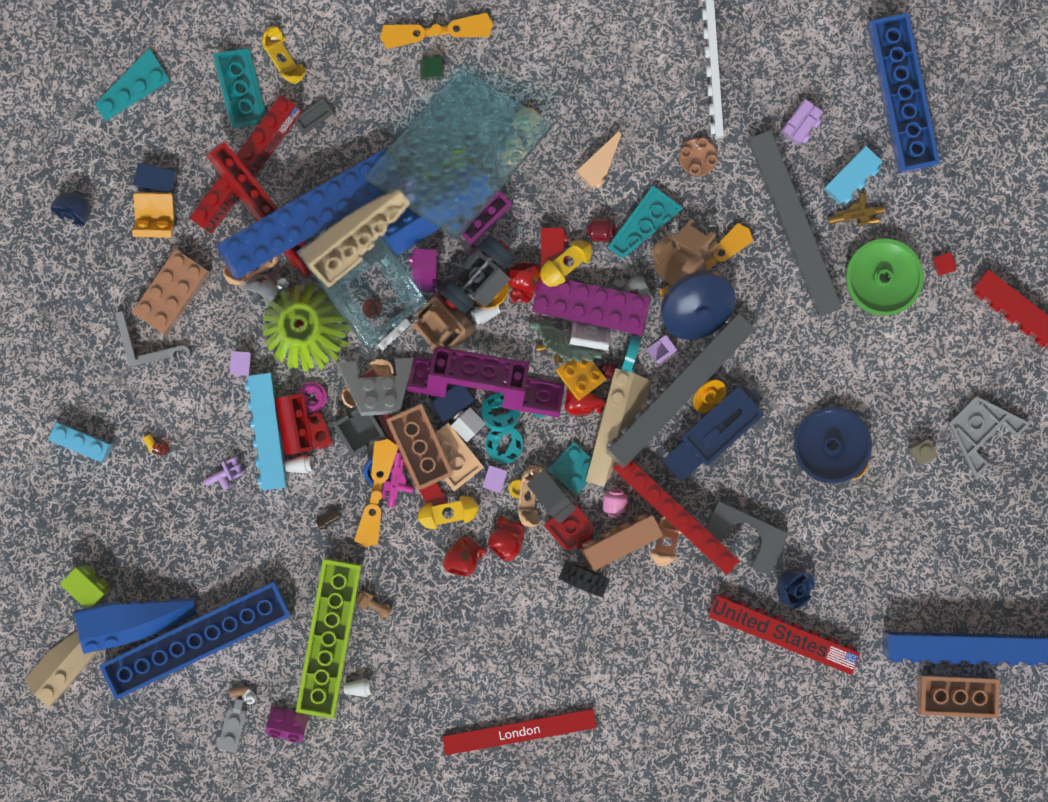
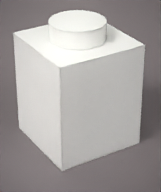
[451,408,485,442]

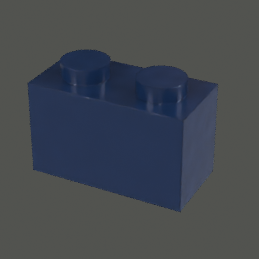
[133,163,179,195]
[430,384,475,423]

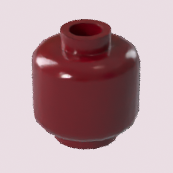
[586,217,616,242]

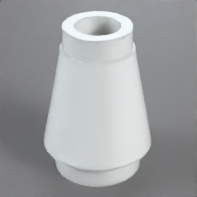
[471,306,501,325]
[284,454,314,473]
[344,678,373,697]

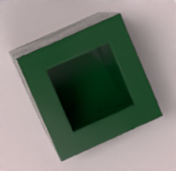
[420,57,443,80]

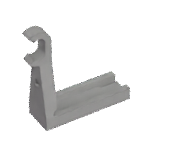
[115,311,190,367]

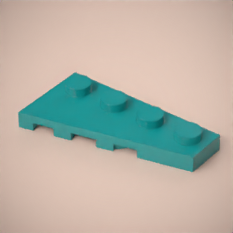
[95,48,170,121]
[607,186,683,259]

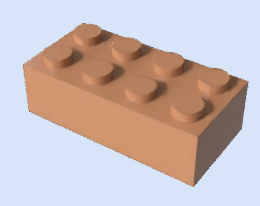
[132,249,211,335]
[386,404,454,490]
[579,513,663,571]
[917,673,1000,718]

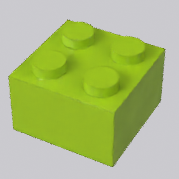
[60,565,111,608]

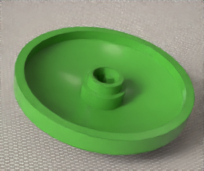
[845,239,924,316]

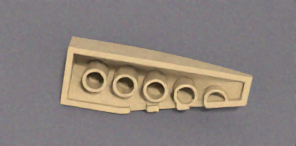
[300,189,410,288]
[585,368,651,487]
[24,631,100,707]

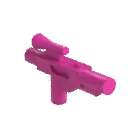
[381,450,414,507]

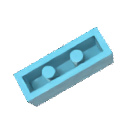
[824,146,882,205]
[48,422,113,462]

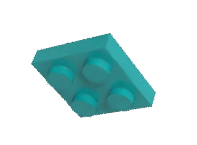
[548,442,591,495]

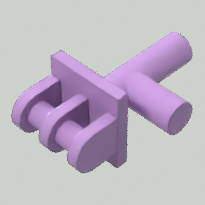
[204,456,245,490]

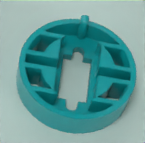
[621,334,642,373]
[482,393,520,432]
[485,425,524,464]

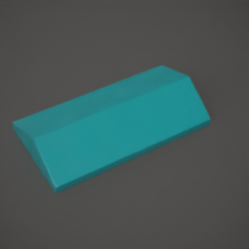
[212,48,266,128]

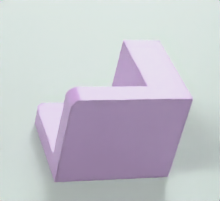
[647,335,677,364]
[230,351,252,376]
[482,465,507,493]

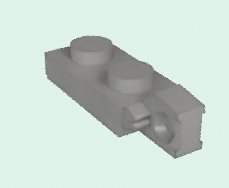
[218,698,246,753]

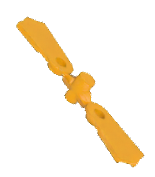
[380,13,493,49]
[659,223,754,301]
[354,439,398,547]

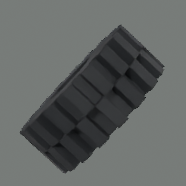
[558,561,610,598]

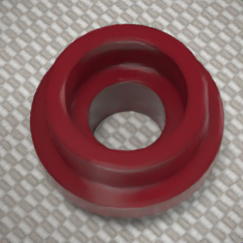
[599,360,615,379]

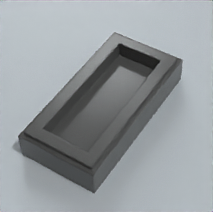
[295,97,335,135]

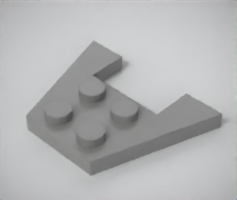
[337,358,414,416]
[948,396,1031,478]

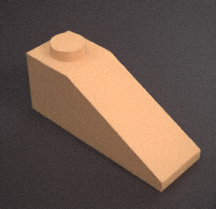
[576,132,621,189]

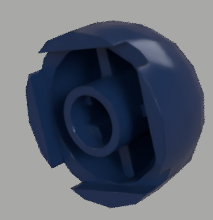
[50,190,91,226]
[776,569,815,609]

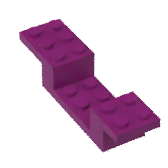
[407,346,565,418]

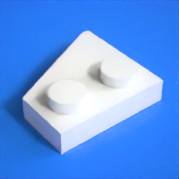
[377,318,411,351]

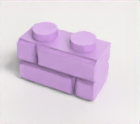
[781,99,823,145]

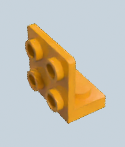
[132,192,175,238]
[556,358,607,400]

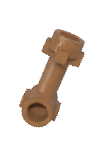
[356,590,393,619]

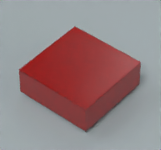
[932,252,957,276]

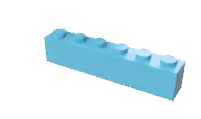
[245,373,288,490]

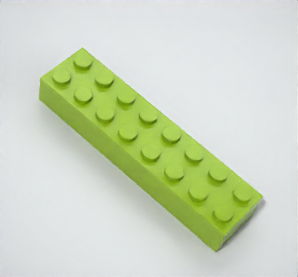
[296,558,363,719]

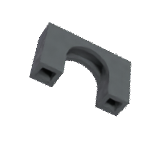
[705,499,789,576]

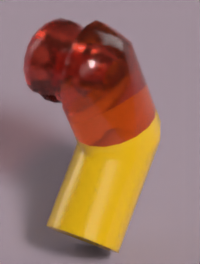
[142,434,170,456]

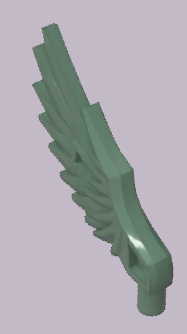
[528,320,602,363]

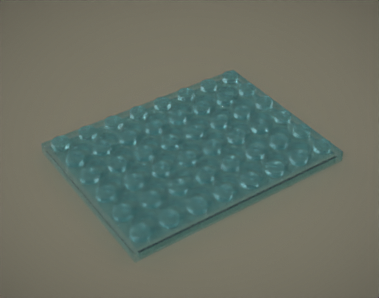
[365,68,553,239]

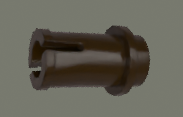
[315,508,341,530]

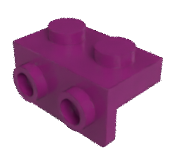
[266,706,309,743]

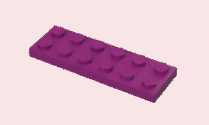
[532,277,652,336]

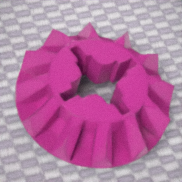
[297,382,327,413]

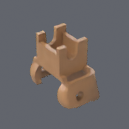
[651,218,719,286]
[411,289,476,350]

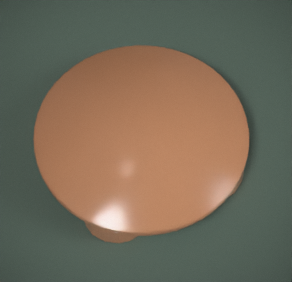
[679,138,718,176]

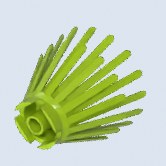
[263,284,351,372]

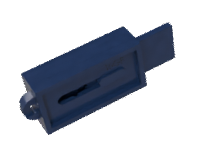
[662,386,764,482]

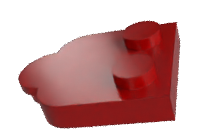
[543,503,594,550]

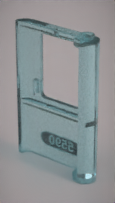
[297,208,428,348]

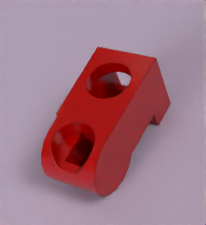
[308,411,334,450]

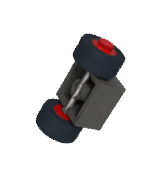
[439,235,515,314]

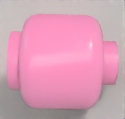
[602,488,628,518]

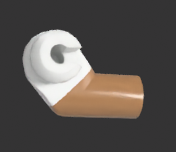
[229,686,256,704]

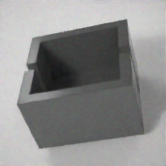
[333,409,387,457]
[526,470,577,524]

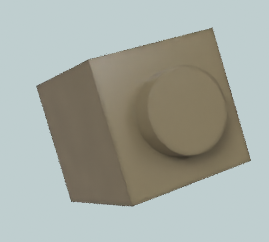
[908,439,939,465]

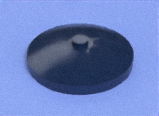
[660,271,735,340]
[794,407,872,484]

